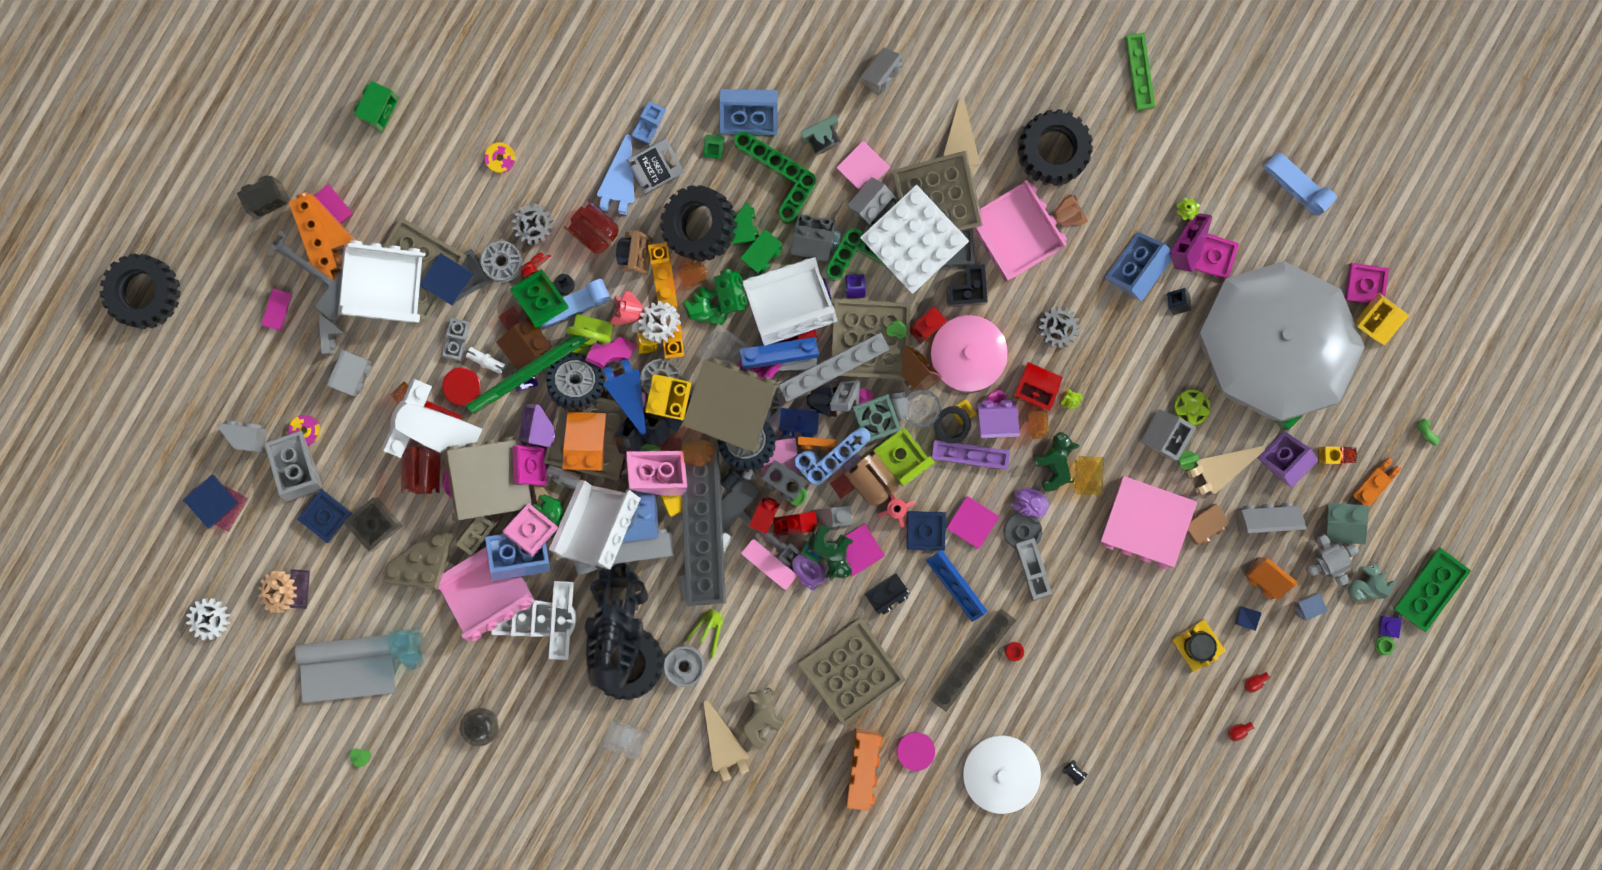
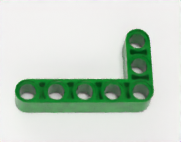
[734,131,816,224]
[826,228,926,283]

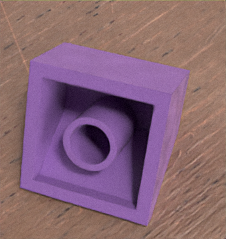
[977,400,1020,438]
[1258,431,1318,488]

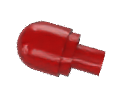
[1244,672,1270,693]
[1228,722,1254,742]

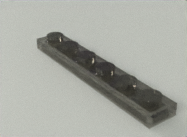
[931,608,1016,712]

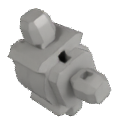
[1306,534,1359,586]

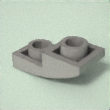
[442,318,470,362]

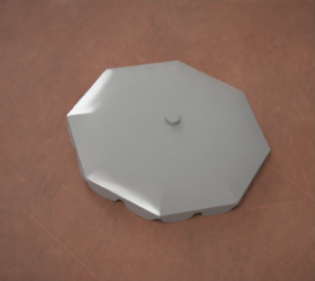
[1199,261,1365,421]

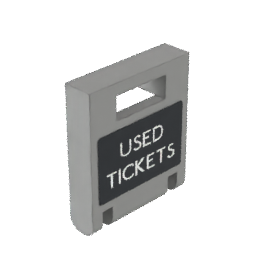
[626,138,684,194]

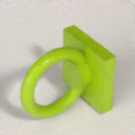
[566,314,614,356]

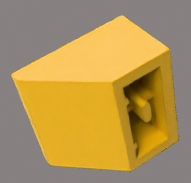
[1355,292,1410,345]
[646,374,692,420]

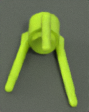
[686,608,724,658]

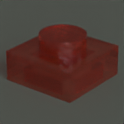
[498,306,523,331]
[661,437,681,451]
[829,474,855,499]

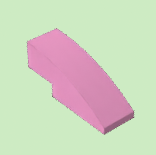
[741,539,797,590]

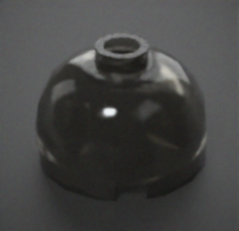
[459,708,499,747]

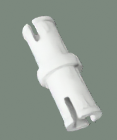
[466,347,506,375]

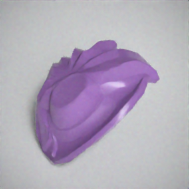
[1011,488,1049,517]
[793,554,827,591]

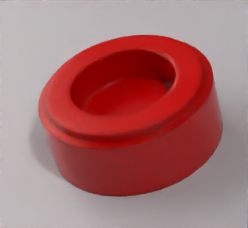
[1004,642,1024,661]

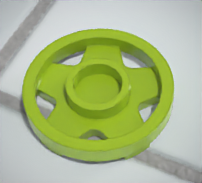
[1174,390,1210,425]

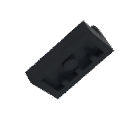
[865,573,910,615]

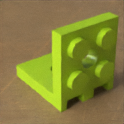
[874,427,935,487]

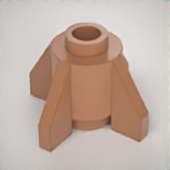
[1053,194,1088,227]

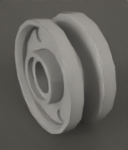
[481,241,523,283]
[640,359,682,395]
[664,645,705,687]

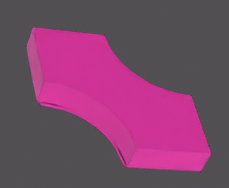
[586,337,636,369]

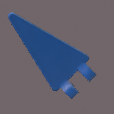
[603,359,646,434]

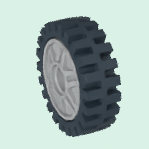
[546,353,604,411]
[718,420,776,472]

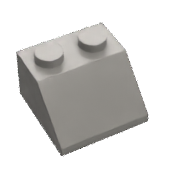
[327,350,372,397]

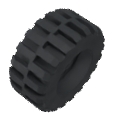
[1017,109,1093,186]
[660,185,737,261]
[100,253,181,329]
[597,630,664,700]

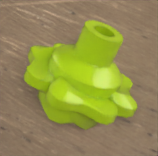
[1177,198,1199,220]
[1060,389,1083,410]

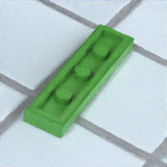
[1125,33,1155,111]

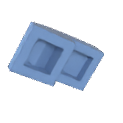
[631,101,666,146]

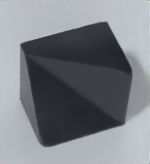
[1167,288,1192,315]

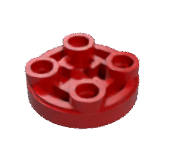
[442,367,481,406]

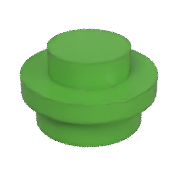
[1375,636,1395,656]

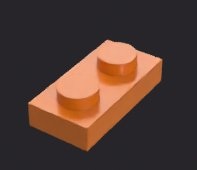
[798,437,837,451]

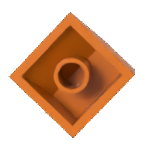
[1244,557,1298,600]

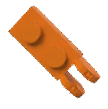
[1352,457,1401,507]

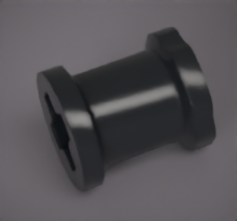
[720,468,743,493]
[1062,760,1088,786]

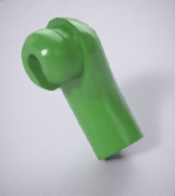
[1417,418,1440,446]

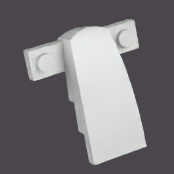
[381,378,482,458]
[491,581,577,660]

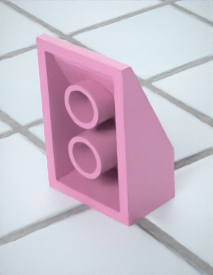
[626,451,687,496]

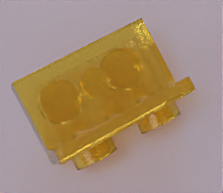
[1074,456,1104,496]

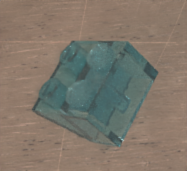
[389,628,424,670]

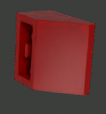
[1012,362,1063,412]

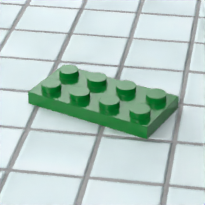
[1393,547,1471,632]

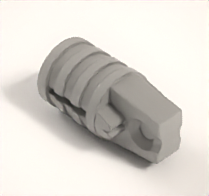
[546,465,583,490]

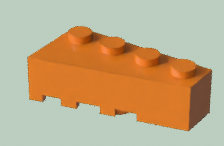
[846,728,883,811]

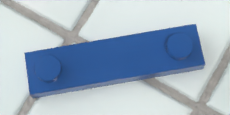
[739,337,819,370]
[926,550,988,622]

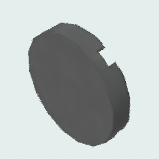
[1004,513,1043,549]

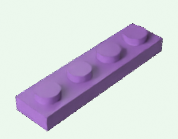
[931,440,1010,470]

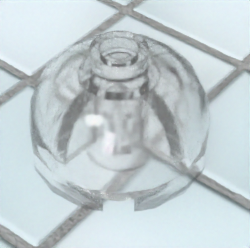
[902,389,941,428]

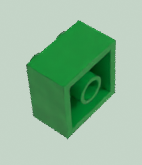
[354,81,399,132]

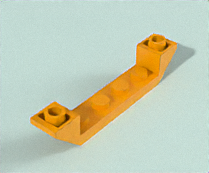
[648,242,685,359]

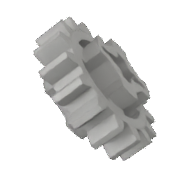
[512,203,554,245]
[1038,306,1081,348]

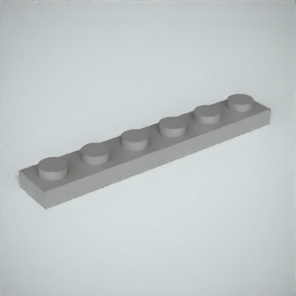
[779,332,889,402]

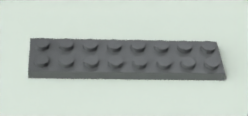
[682,449,726,606]

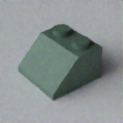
[1326,503,1369,544]

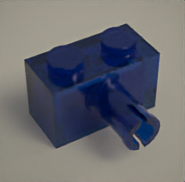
[779,408,819,438]

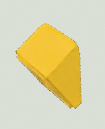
[636,332,658,354]

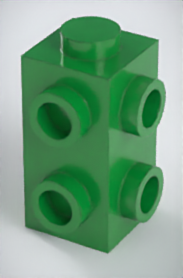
[714,269,747,314]

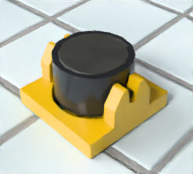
[1172,619,1226,672]

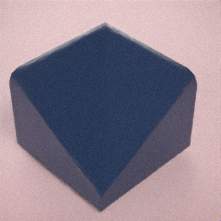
[1235,606,1262,631]

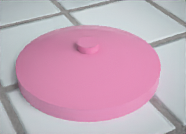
[931,315,1007,392]

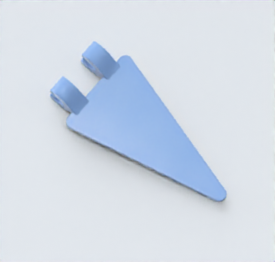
[597,134,635,215]

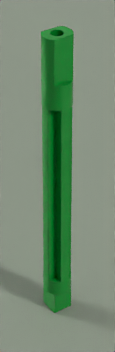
[467,328,591,414]

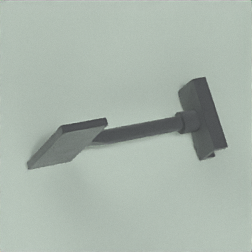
[266,231,342,321]
[721,477,801,567]

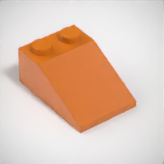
[563,412,606,471]

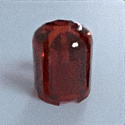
[564,199,619,254]
[401,446,440,494]

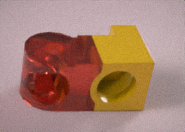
[1318,446,1357,464]

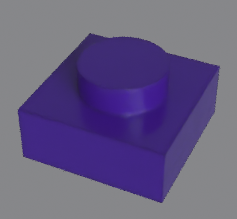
[1378,616,1402,638]

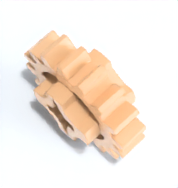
[258,571,297,613]

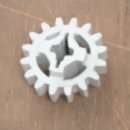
[638,301,681,344]
[186,598,230,640]

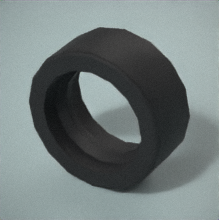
[934,406,971,443]

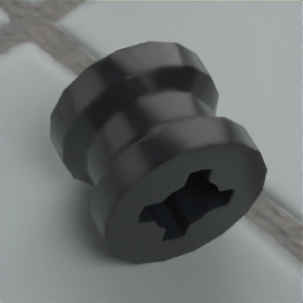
[554,274,575,294]

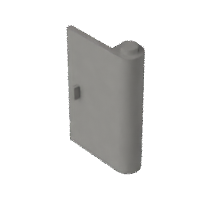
[295,635,395,703]

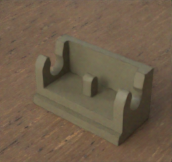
[456,516,495,556]

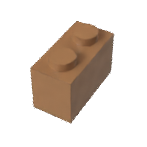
[1187,504,1230,545]

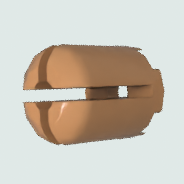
[844,450,899,506]

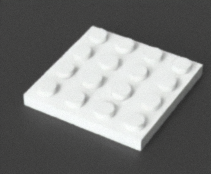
[860,185,969,294]

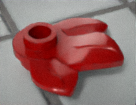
[520,252,552,279]

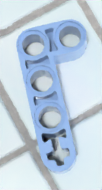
[1264,152,1337,216]
[541,279,611,329]
[795,428,870,485]

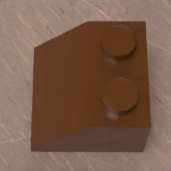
[496,317,552,371]
[902,345,942,392]

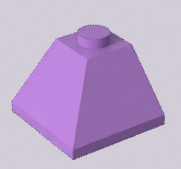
[518,404,555,447]

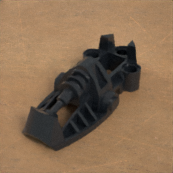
[585,563,649,687]

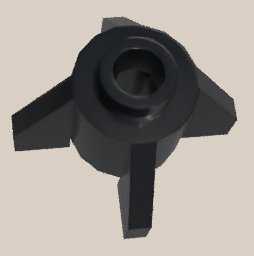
[807,384,838,417]

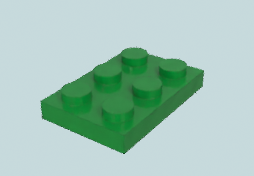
[510,269,569,328]

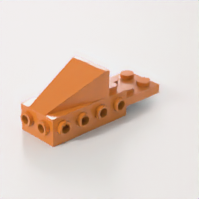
[288,192,357,280]

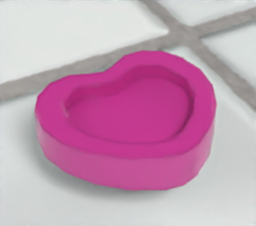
[859,389,873,404]
[987,390,1006,402]

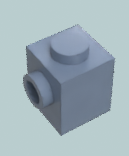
[1294,593,1328,620]

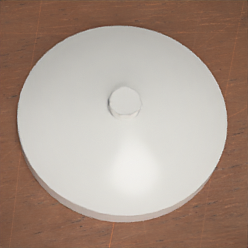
[963,735,1041,814]

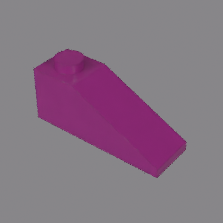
[1170,213,1212,272]

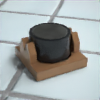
[616,231,653,275]

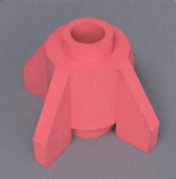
[610,290,644,325]
[878,494,915,528]

